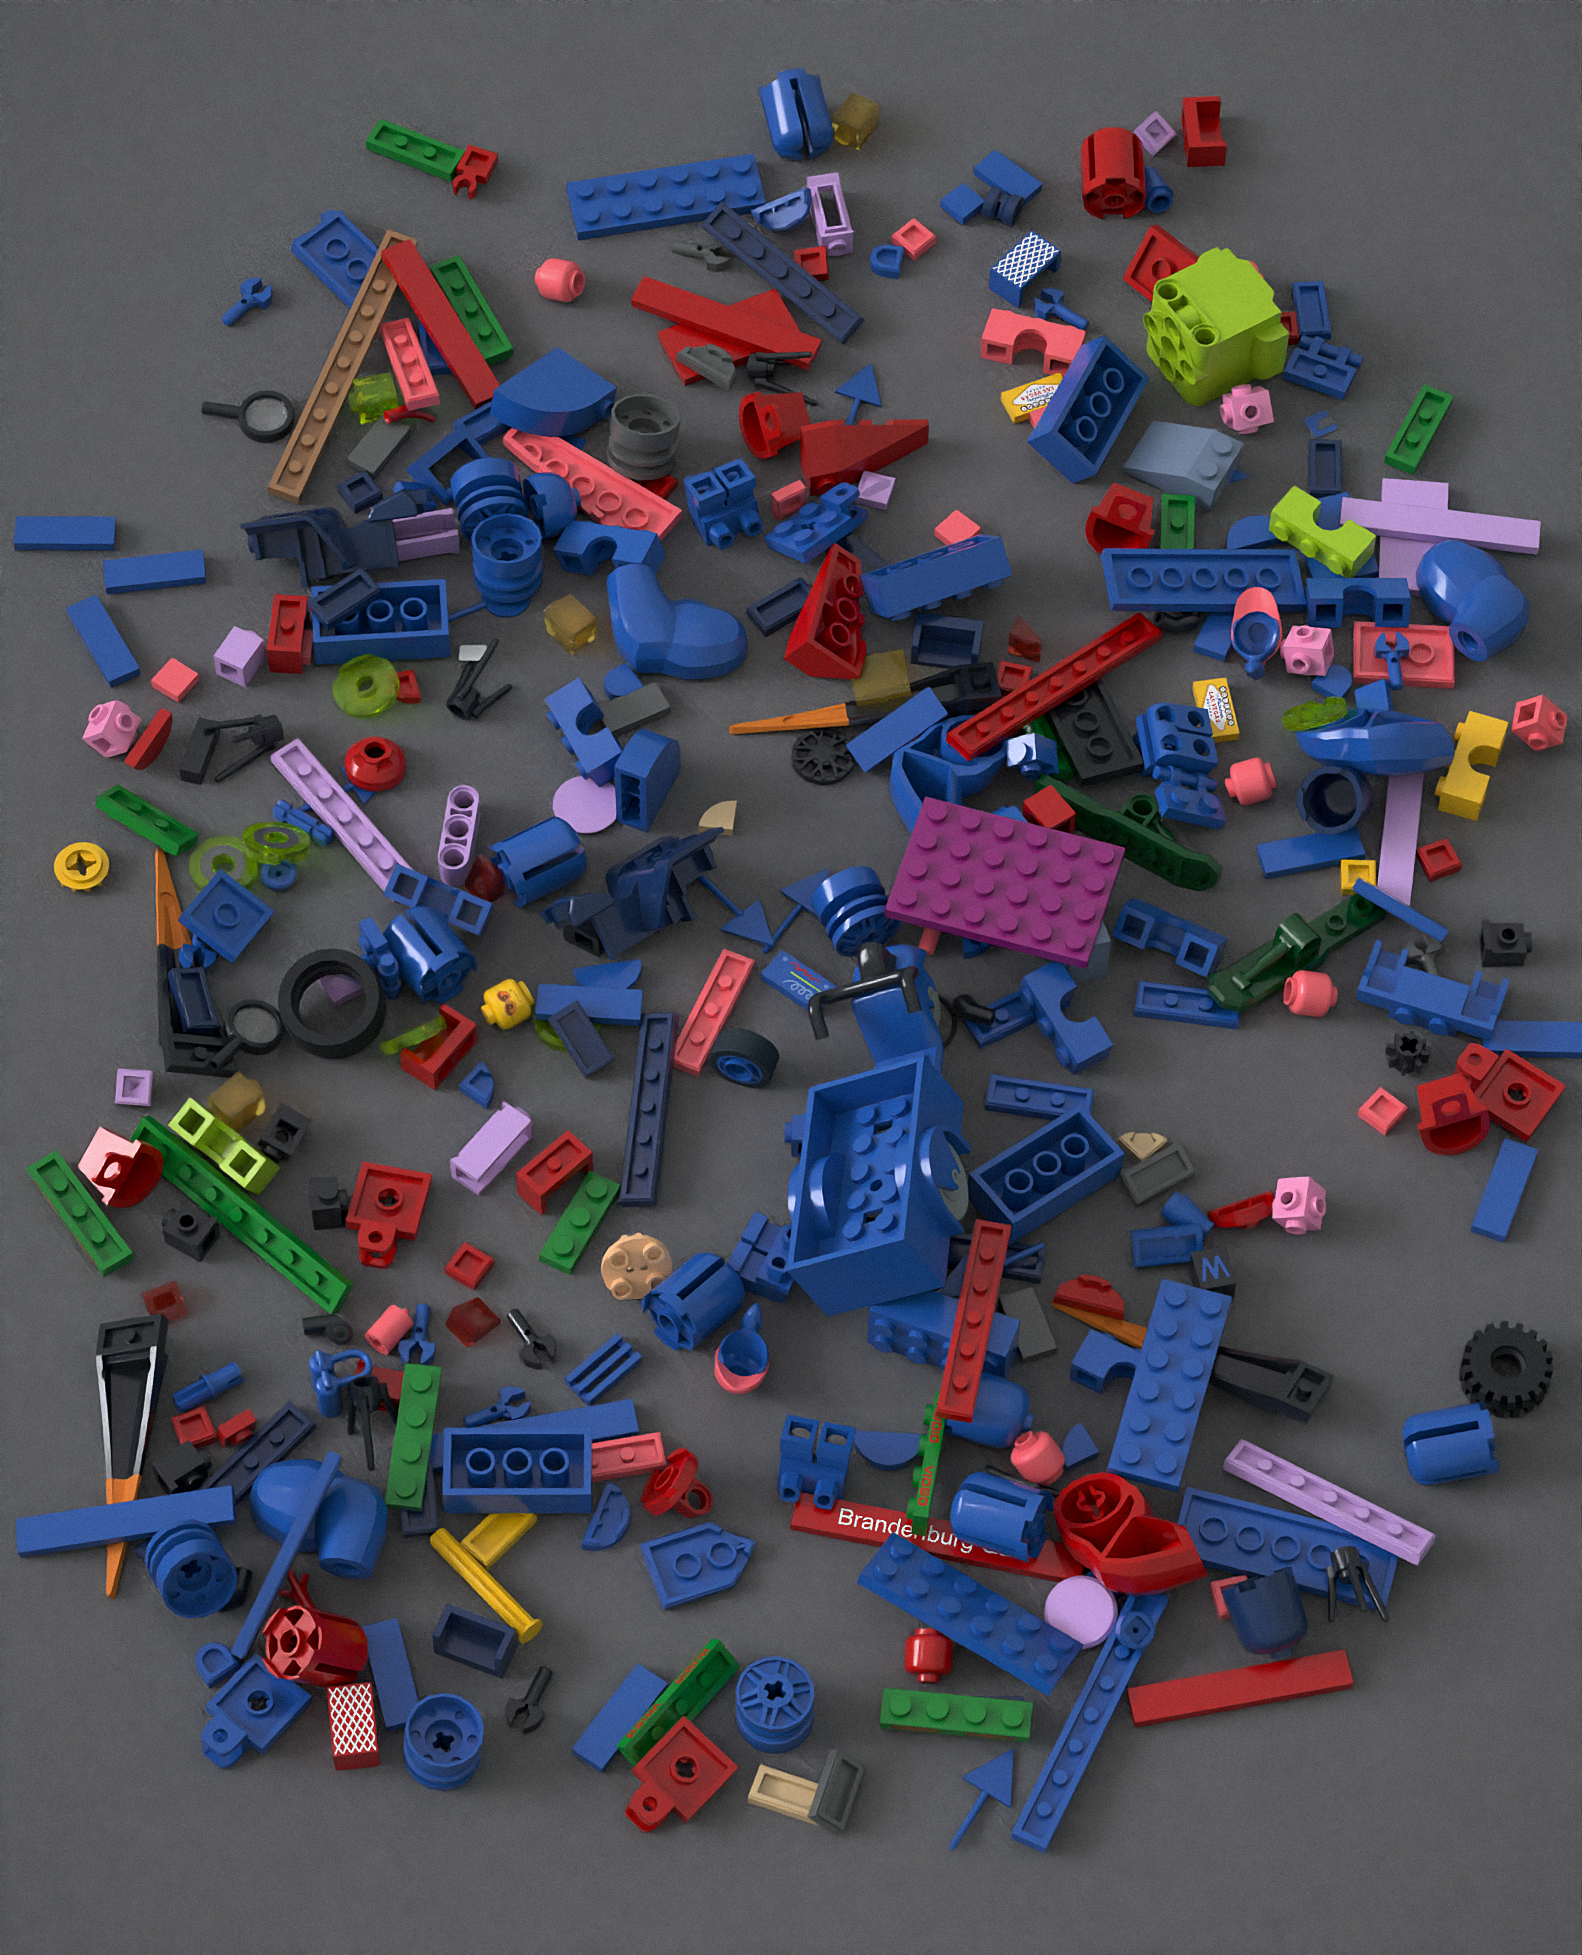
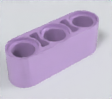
[438,785,480,887]

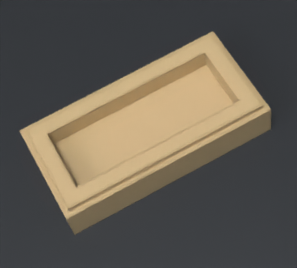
[748,1764,819,1826]

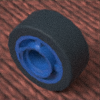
[709,1028,780,1088]

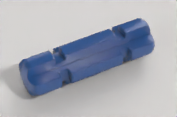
[272,800,334,847]

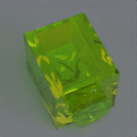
[348,372,398,424]

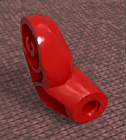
[1054,1472,1208,1596]

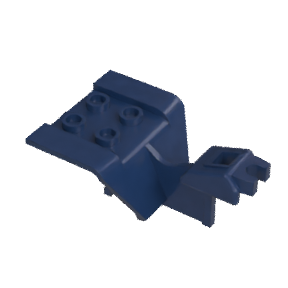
[240,488,432,588]
[541,827,724,960]

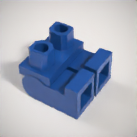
[684,458,763,550]
[1133,702,1219,778]
[727,1211,796,1303]
[777,1414,856,1510]

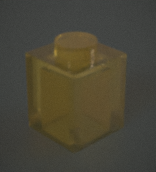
[832,92,879,150]
[544,593,597,655]
[208,1072,265,1133]

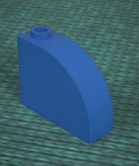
[490,347,617,437]
[614,728,681,833]

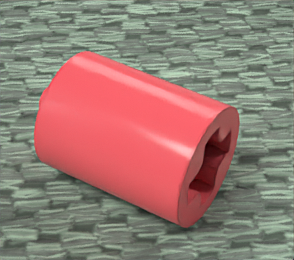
[365,1305,414,1355]

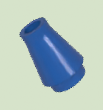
[1144,166,1174,213]
[1160,1191,1215,1240]

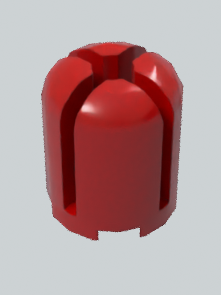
[1080,127,1146,219]
[262,1605,369,1688]

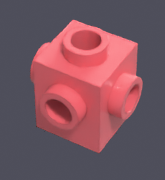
[1511,695,1568,752]

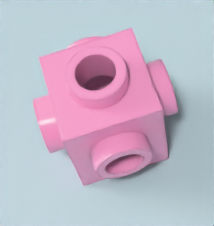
[1220,384,1274,434]
[1280,626,1335,676]
[82,700,141,758]
[1272,1177,1326,1235]

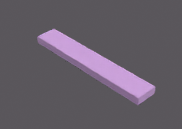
[1339,497,1541,555]
[271,738,413,903]
[1377,773,1424,906]
[1223,1439,1436,1566]

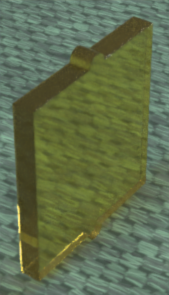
[852,649,912,706]

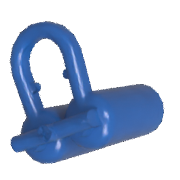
[309,1349,373,1418]

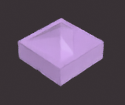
[1132,111,1177,156]
[855,471,896,511]
[317,974,365,1008]
[115,1068,154,1107]

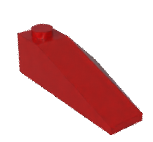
[800,419,929,497]
[783,543,867,680]

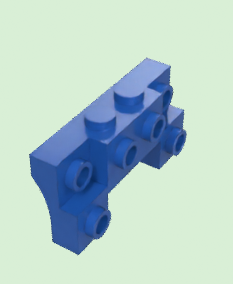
[1356,939,1510,1041]

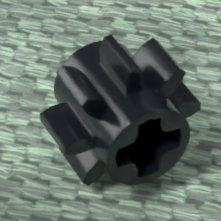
[1385,1031,1430,1076]

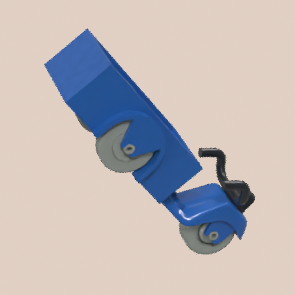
[786,942,972,1317]

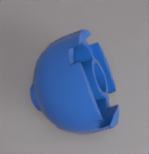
[523,472,581,540]

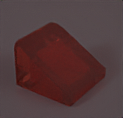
[1008,616,1042,663]
[465,854,504,903]
[139,1280,189,1322]
[445,1297,501,1348]

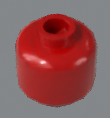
[904,1628,953,1684]

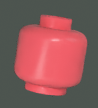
[535,258,585,303]
[1225,757,1277,806]
[1283,970,1338,1017]
[1011,1431,1065,1486]

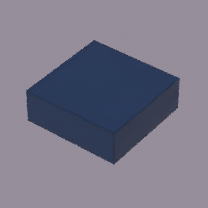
[337,470,383,514]

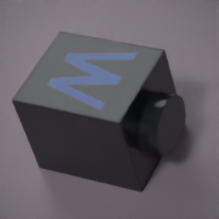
[1188,1246,1236,1300]

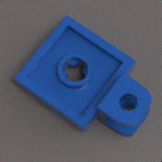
[764,483,869,564]
[201,1653,312,1770]

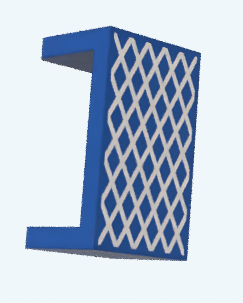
[989,230,1061,308]

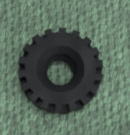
[1459,1321,1554,1418]

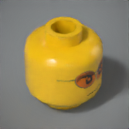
[480,978,535,1030]

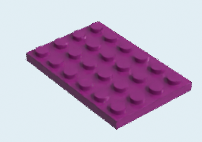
[885,797,1125,969]

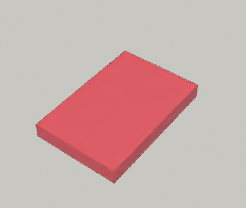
[1352,621,1455,689]

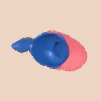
[1231,587,1282,680]
[715,1303,769,1394]

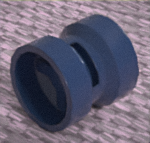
[982,186,1024,227]

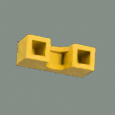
[1435,711,1509,821]

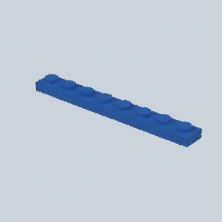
[1011,1593,1169,1854]

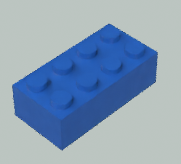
[1027,335,1150,484]
[860,534,1012,621]
[311,579,451,665]
[967,1104,1125,1246]
[867,1290,1021,1379]
[443,1427,592,1513]

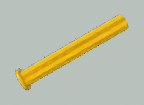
[430,1528,543,1644]

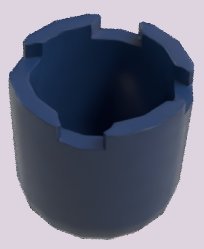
[1296,765,1373,835]
[1221,1567,1308,1660]

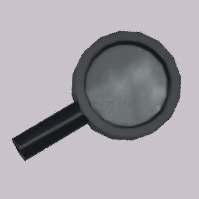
[202,391,294,443]
[208,999,285,1071]

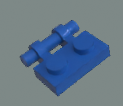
[1283,335,1364,400]
[1153,765,1226,830]
[357,916,402,1000]

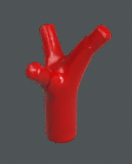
[383,404,435,424]
[279,1568,316,1609]

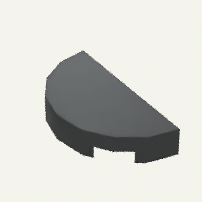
[677,344,735,392]

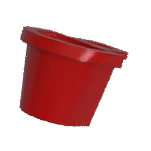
[739,391,811,459]
[1085,482,1155,554]
[1417,1073,1490,1156]
[78,1127,163,1208]

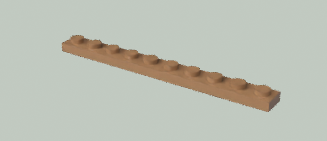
[268,229,418,504]

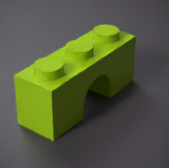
[1269,486,1376,578]
[168,1098,281,1196]

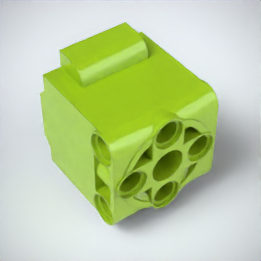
[1143,247,1289,406]

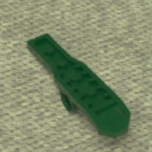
[1034,773,1222,891]
[1208,893,1386,1013]

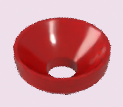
[344,736,407,792]

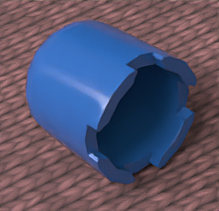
[944,1370,1035,1450]

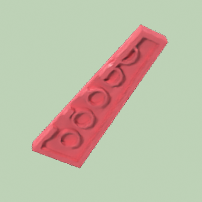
[503,428,682,542]

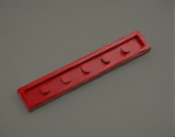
[381,239,500,409]
[631,276,822,371]
[936,1219,1011,1423]
[1126,1649,1354,1728]

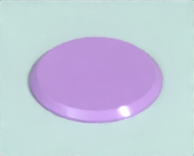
[553,776,616,834]
[1044,1576,1118,1649]

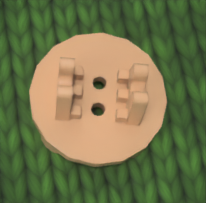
[601,1233,673,1300]

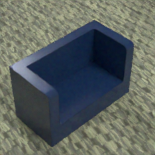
[911,612,984,669]
[432,1603,517,1679]

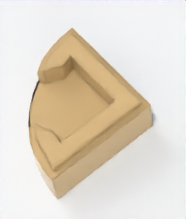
[699,801,737,836]
[1118,1132,1168,1163]

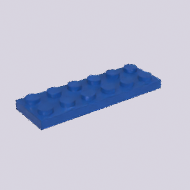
[566,153,766,240]
[1101,548,1307,612]
[1107,1279,1232,1493]
[1177,1486,1398,1610]
[857,1532,1084,1696]

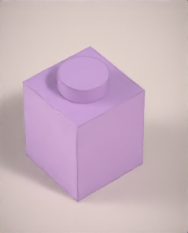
[214,626,266,687]

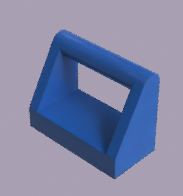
[405,424,489,505]

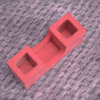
[980,308,1086,377]

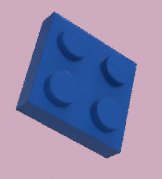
[178,869,275,963]

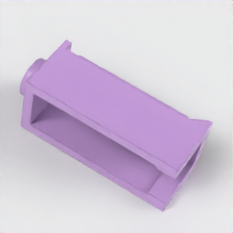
[807,172,853,256]
[393,508,460,561]
[450,1101,533,1196]

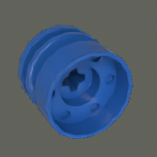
[450,457,529,541]
[471,513,543,603]
[811,866,901,957]
[144,1519,238,1619]
[736,1656,815,1754]
[403,1693,484,1791]

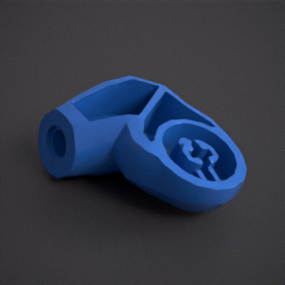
[1416,539,1530,661]
[606,564,748,680]
[1295,707,1455,777]
[889,715,1011,835]
[249,1459,389,1580]

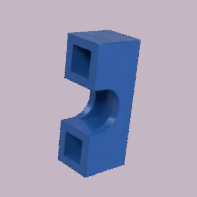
[554,520,666,576]
[1305,578,1411,628]
[545,677,624,787]
[383,863,496,937]
[1112,897,1228,977]
[1019,961,1113,1075]
[1069,1329,1141,1395]

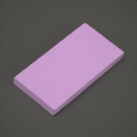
[1378,478,1449,597]

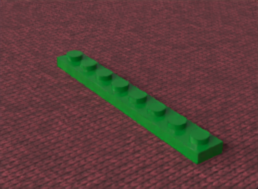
[130,1115,354,1314]

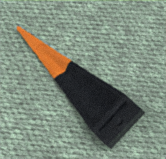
[729,662,1002,734]
[155,847,236,1078]
[1051,1297,1335,1424]
[95,1313,169,1600]

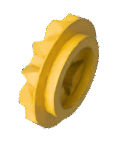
[54,842,109,892]

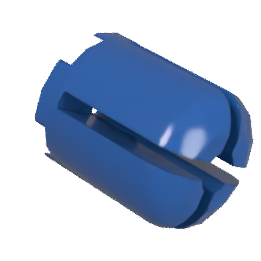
[759,68,834,161]
[488,817,587,908]
[382,906,478,1005]
[641,1252,745,1352]
[1402,1401,1500,1486]
[950,1472,1054,1562]

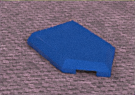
[640,1521,756,1610]

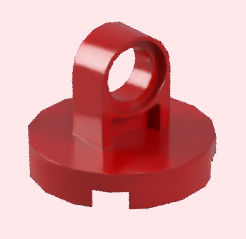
[640,1447,713,1519]

